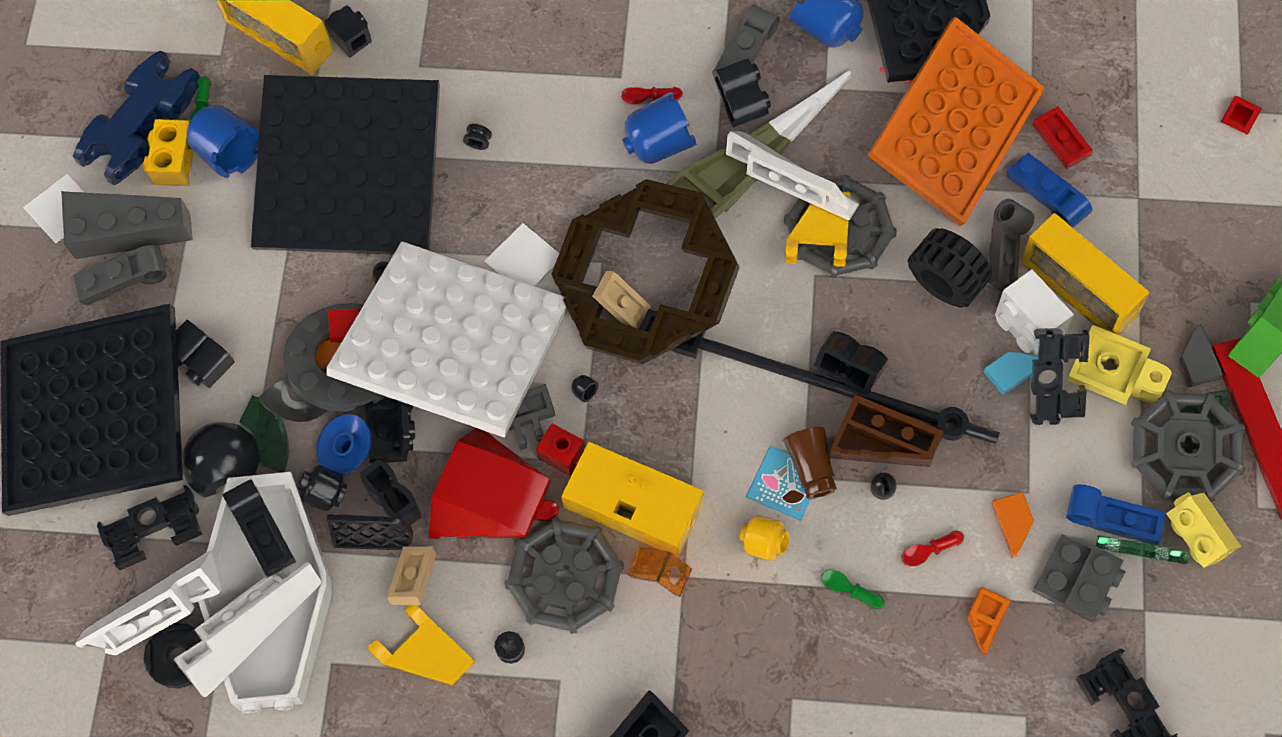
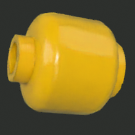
[740,515,790,561]

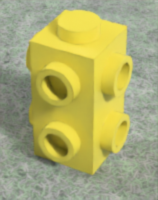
[1166,492,1242,568]

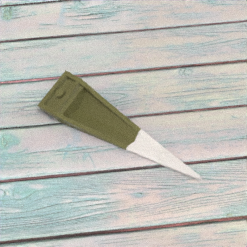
[666,71,851,219]

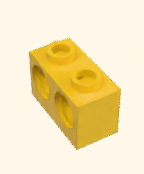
[143,119,194,186]

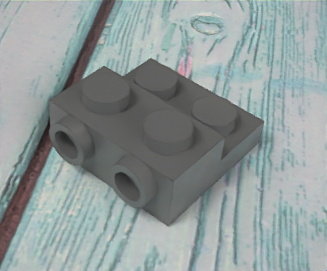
[1032,534,1126,622]

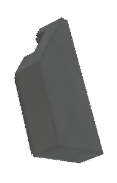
[1180,324,1223,387]

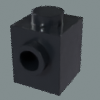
[324,5,372,58]

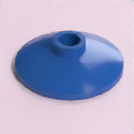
[317,414,372,475]

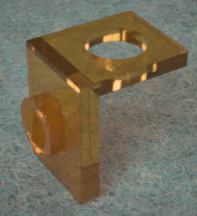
[627,547,692,597]

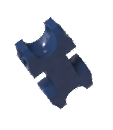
[72,50,200,186]

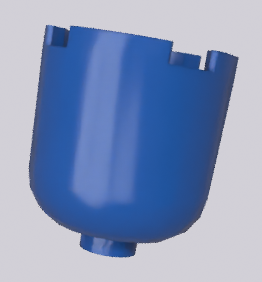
[790,0,864,48]
[622,92,697,164]
[187,105,259,178]

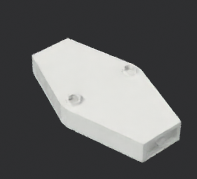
[198,472,332,714]

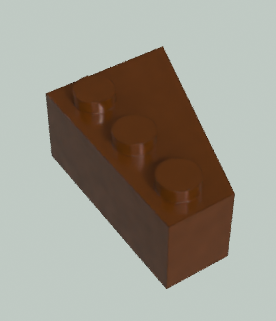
[830,395,944,467]

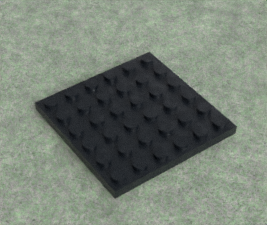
[251,75,440,255]
[0,304,183,516]

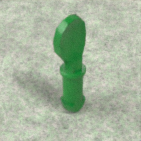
[190,76,211,121]
[821,569,885,609]

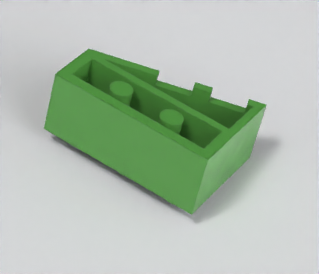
[1228,277,1282,378]

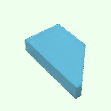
[983,352,1038,395]

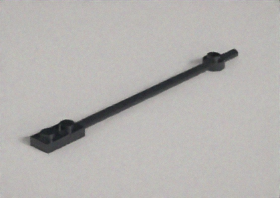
[640,309,1000,444]

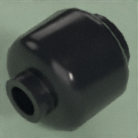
[297,465,347,511]

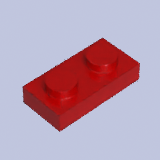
[1032,106,1093,170]

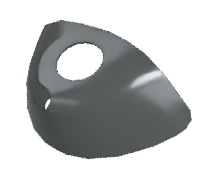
[259,368,328,422]

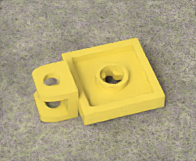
[1067,324,1172,405]

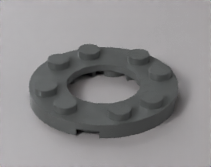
[283,303,386,411]

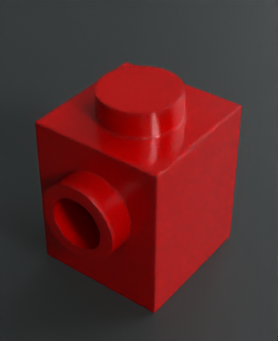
[536,423,586,476]

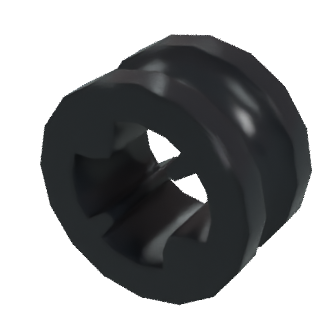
[463,124,492,150]
[494,631,525,664]

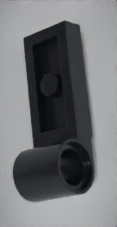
[222,479,296,578]

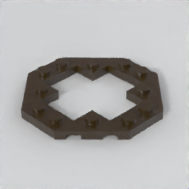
[551,179,740,364]

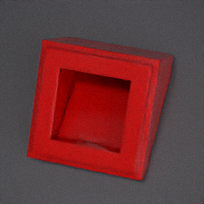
[1221,95,1262,135]

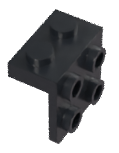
[365,400,415,463]

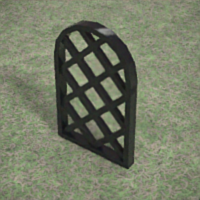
[327,515,414,550]

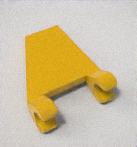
[785,192,850,267]
[368,605,475,686]

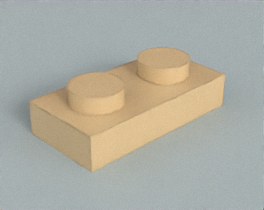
[592,271,651,329]
[387,546,436,605]

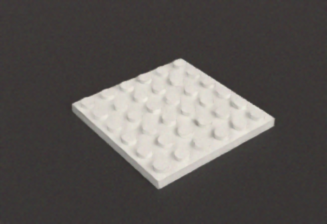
[327,242,568,438]

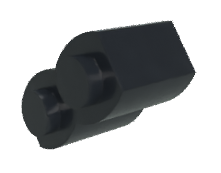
[713,58,771,128]
[176,320,235,389]
[814,331,888,393]
[360,459,421,530]

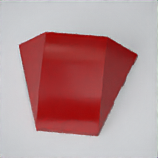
[428,428,551,539]

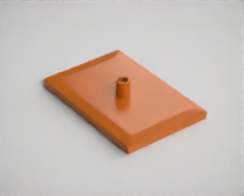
[867,17,1045,226]

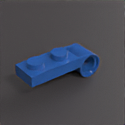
[1007,153,1093,228]
[1066,484,1166,546]

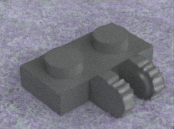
[508,384,556,450]

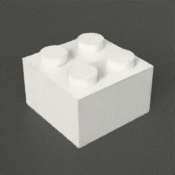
[995,269,1074,356]

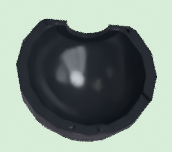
[182,421,260,498]

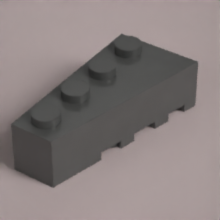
[61,191,193,259]

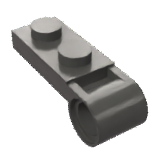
[712,4,780,73]
[988,198,1035,291]
[74,245,167,305]

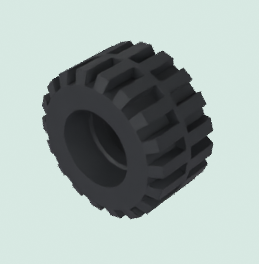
[908,228,993,308]

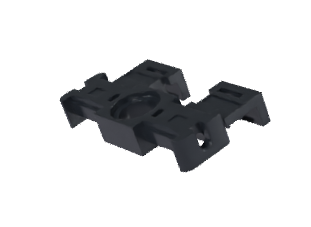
[1030,328,1090,425]
[97,485,203,570]
[1076,649,1178,737]

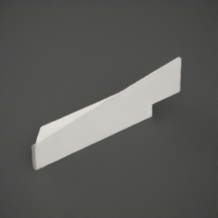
[726,131,859,220]
[75,551,222,656]
[174,562,321,697]

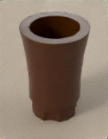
[783,427,837,499]

